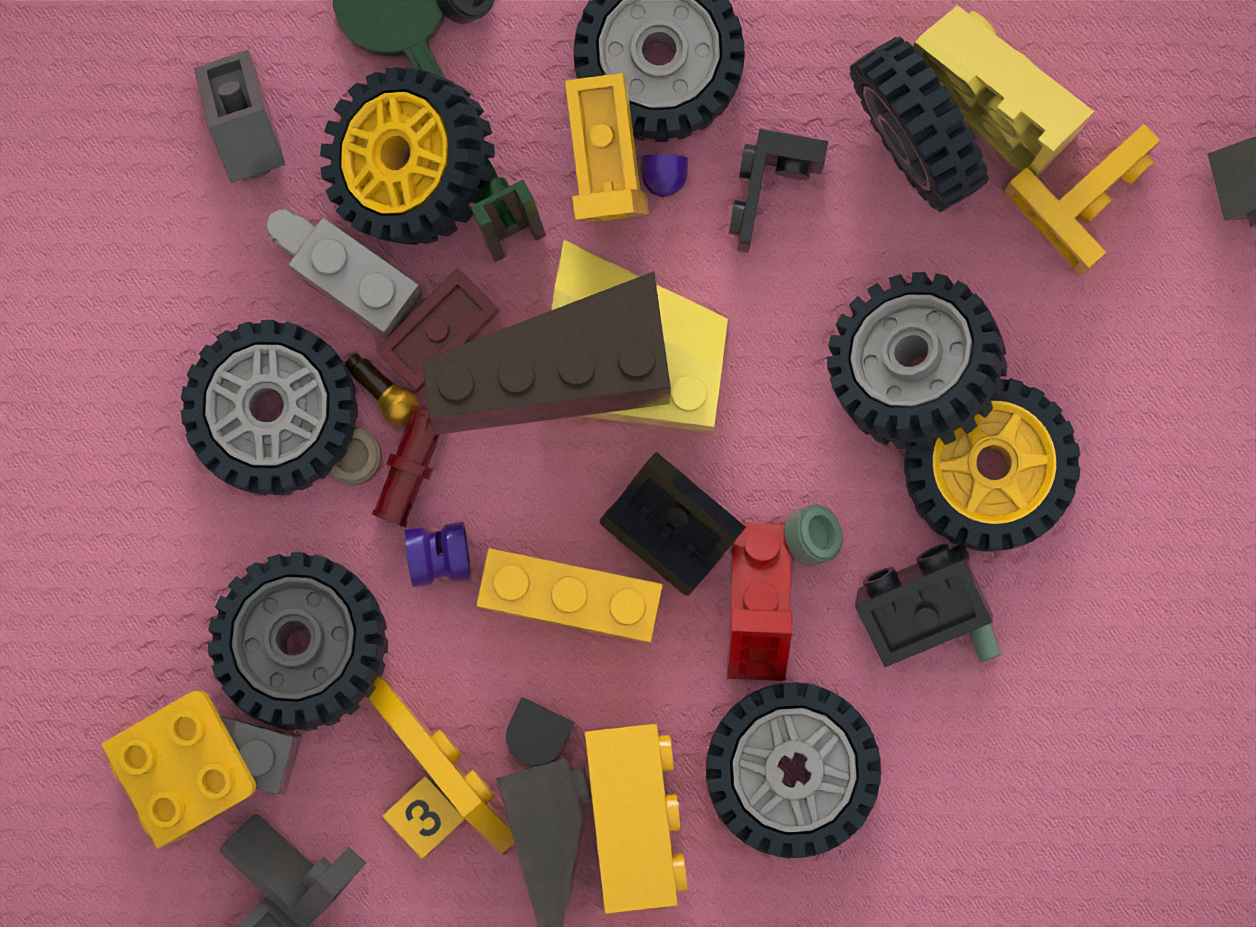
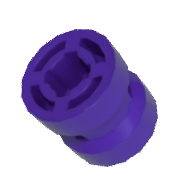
[405,522,471,587]

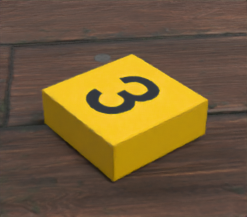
[382,776,465,859]

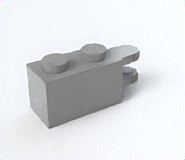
[265,208,423,338]

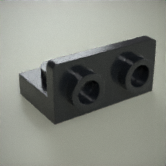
[855,544,993,667]

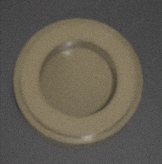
[329,427,382,486]

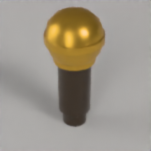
[345,353,420,426]

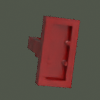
[727,522,793,681]

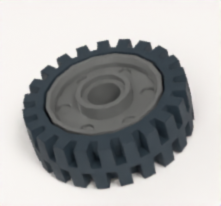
[850,37,989,212]
[208,552,388,731]

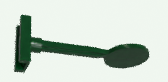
[333,0,546,262]

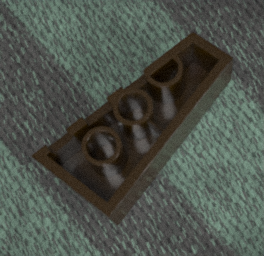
[422,271,671,435]

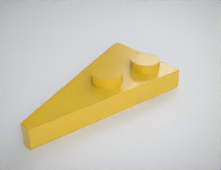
[368,676,520,853]

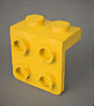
[101,690,256,849]

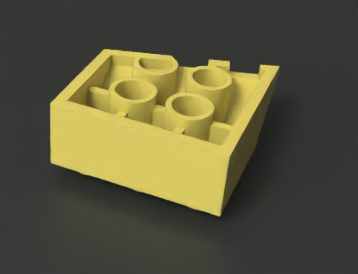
[913,5,1094,178]
[552,240,728,434]

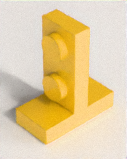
[565,73,649,223]
[1003,124,1160,276]

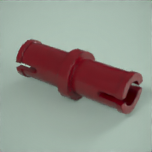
[371,406,440,528]

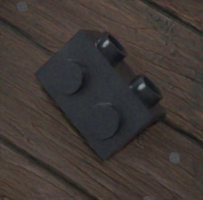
[599,452,746,596]

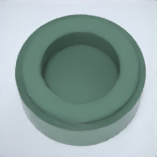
[784,504,842,566]

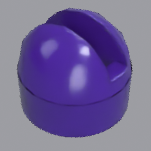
[641,155,688,197]

